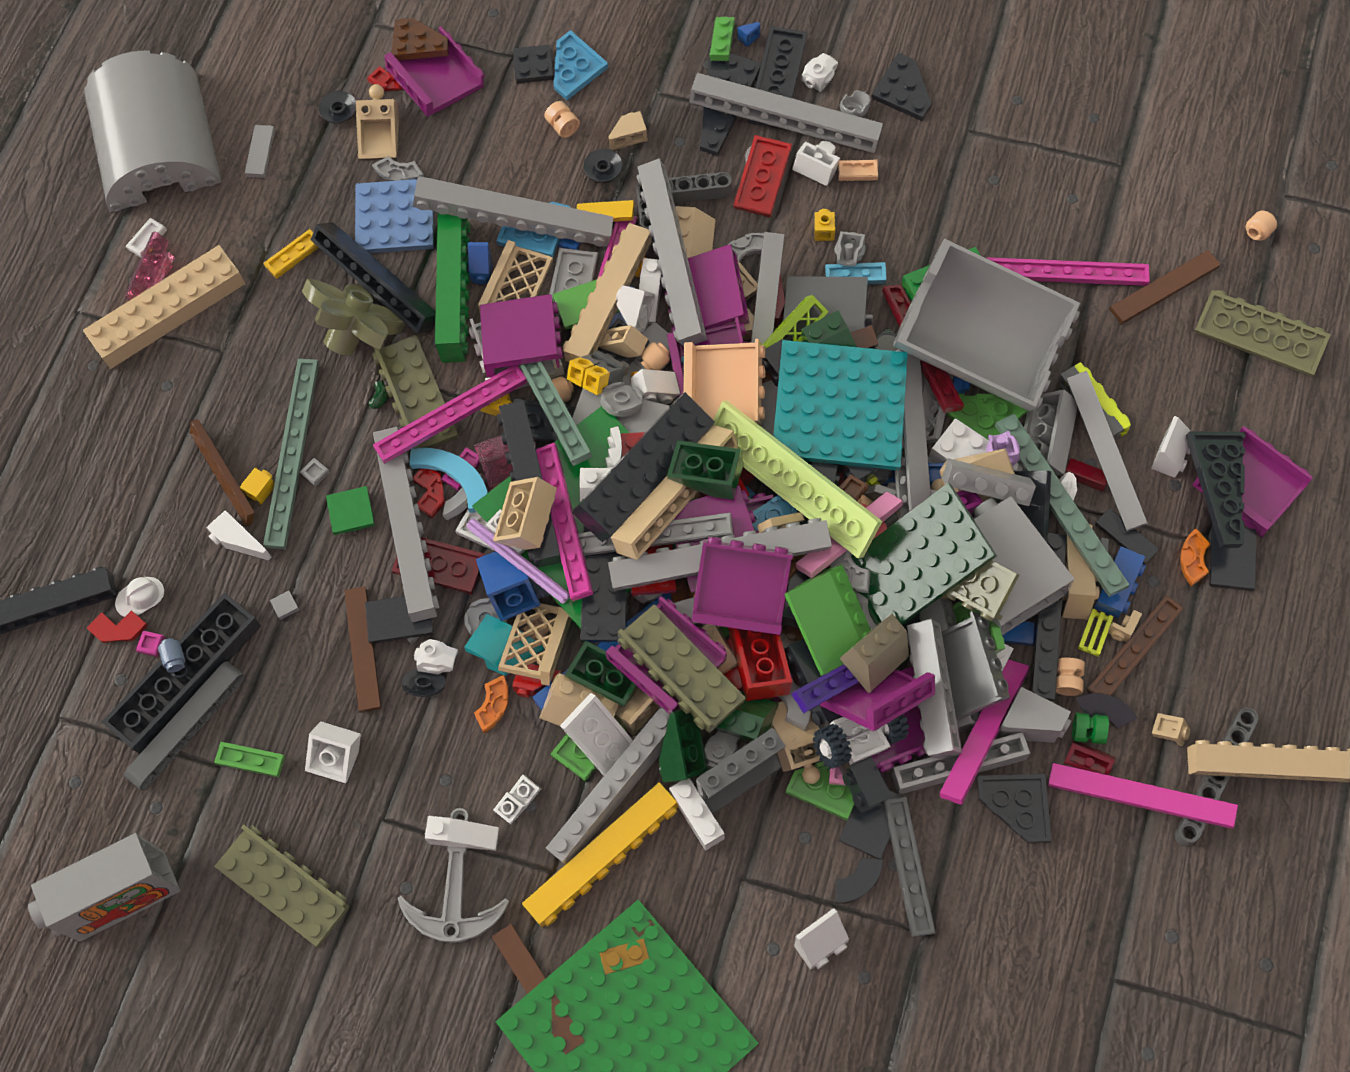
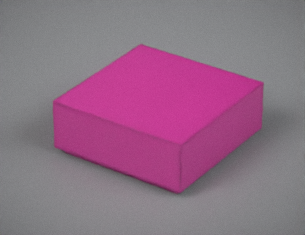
[136,631,165,657]

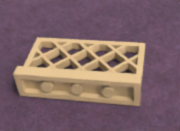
[478,240,553,312]
[498,603,572,686]

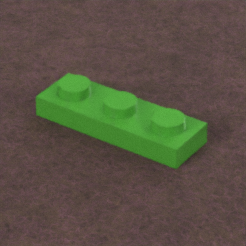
[710,17,735,61]
[214,742,285,778]

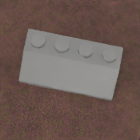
[1023,390,1078,476]

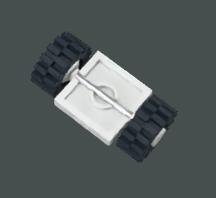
[813,713,909,769]

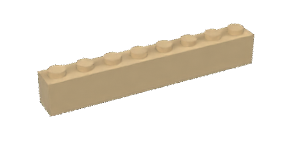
[562,223,652,362]
[611,425,738,560]
[1187,740,1350,782]

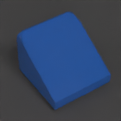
[737,22,760,46]

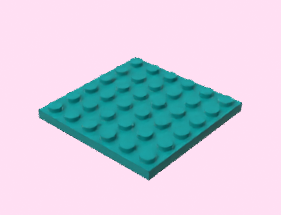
[773,340,908,470]

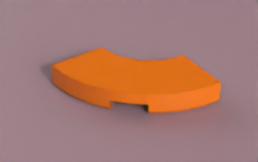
[1180,528,1210,587]
[474,675,509,733]

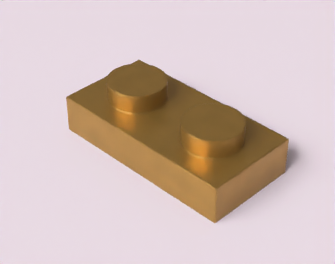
[600,939,649,974]

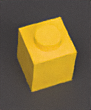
[240,468,275,505]

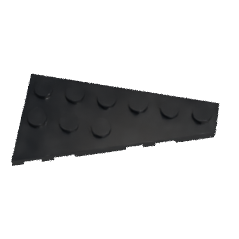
[700,46,761,157]
[1186,431,1245,548]

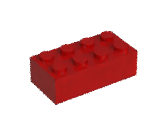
[728,627,792,701]

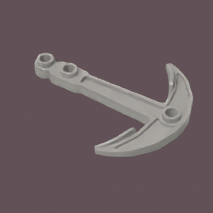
[398,808,509,943]

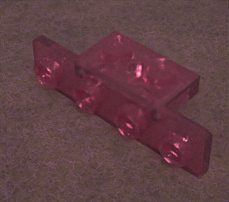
[124,231,175,301]

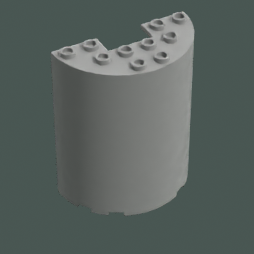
[84,51,222,212]
[893,238,1080,412]

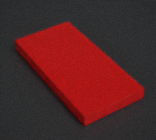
[733,135,792,217]

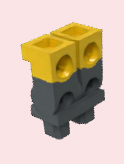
[567,350,629,395]

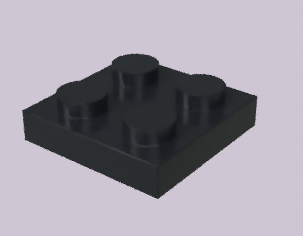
[513,44,554,84]

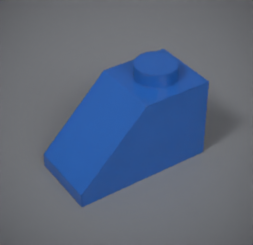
[468,242,493,285]

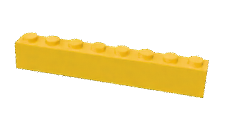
[522,783,678,927]

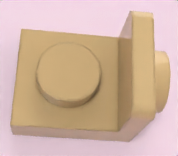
[1108,610,1142,642]
[1152,713,1190,746]

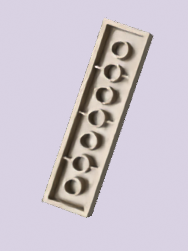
[83,245,245,369]

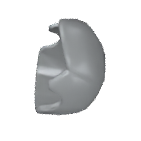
[840,90,870,117]

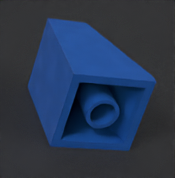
[476,551,540,621]

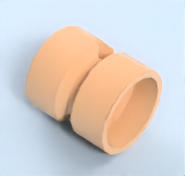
[544,101,580,138]
[1055,658,1085,696]

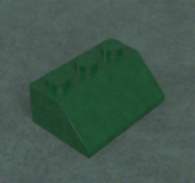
[565,641,638,707]
[714,691,779,742]

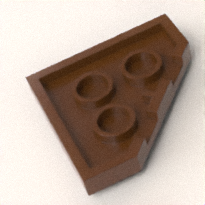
[391,18,449,61]

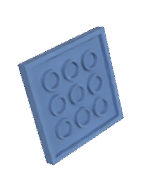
[355,178,434,253]

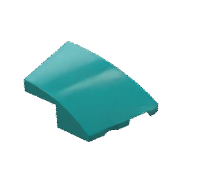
[464,614,545,676]

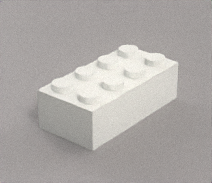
[929,418,1023,504]

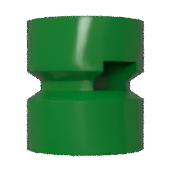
[1072,712,1109,745]

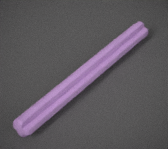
[467,518,570,603]

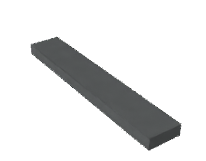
[883,797,935,937]

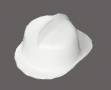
[115,577,164,617]

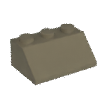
[840,614,909,693]

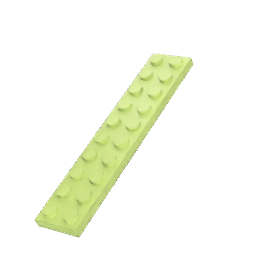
[710,401,882,559]

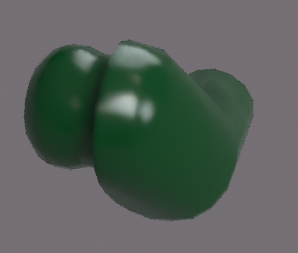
[369,381,388,409]

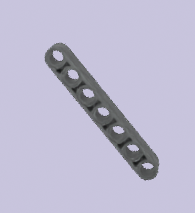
[124,661,245,790]
[1175,708,1258,847]

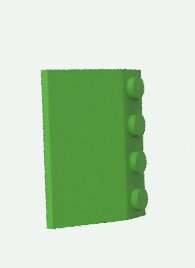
[784,564,871,675]

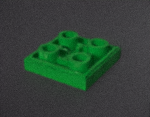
[326,486,375,536]

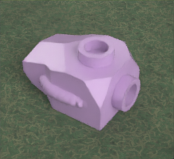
[986,431,1020,466]

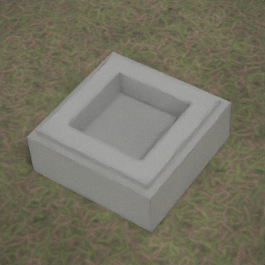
[300,458,330,487]
[270,591,299,620]

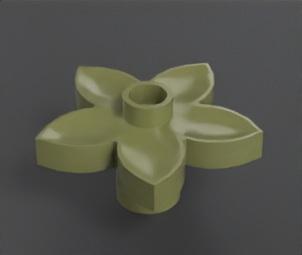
[302,278,406,356]

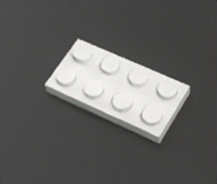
[560,693,633,776]

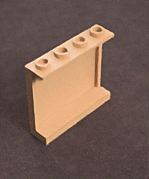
[684,339,765,426]

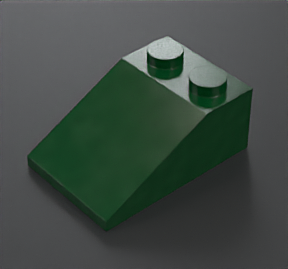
[801,310,857,347]
[667,440,743,500]
[659,709,708,782]

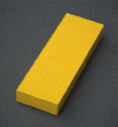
[576,200,635,222]
[263,229,319,279]

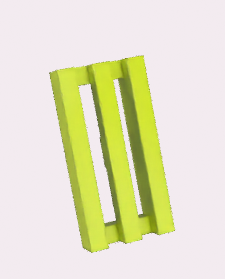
[1078,609,1114,657]

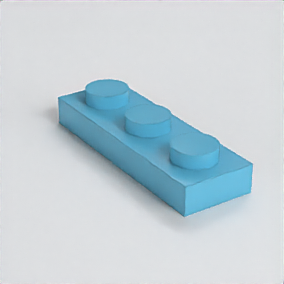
[825,262,886,284]

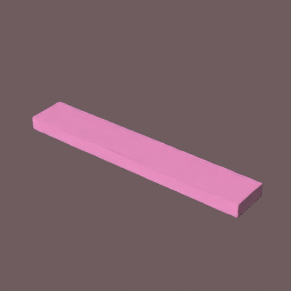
[796,492,903,578]

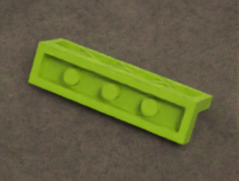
[762,295,829,349]

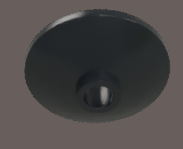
[319,91,356,124]
[584,149,622,183]
[401,669,445,697]

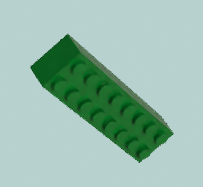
[435,213,471,363]

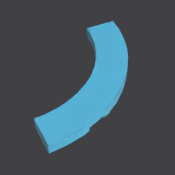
[410,448,488,513]

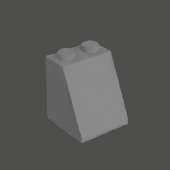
[996,687,1071,743]

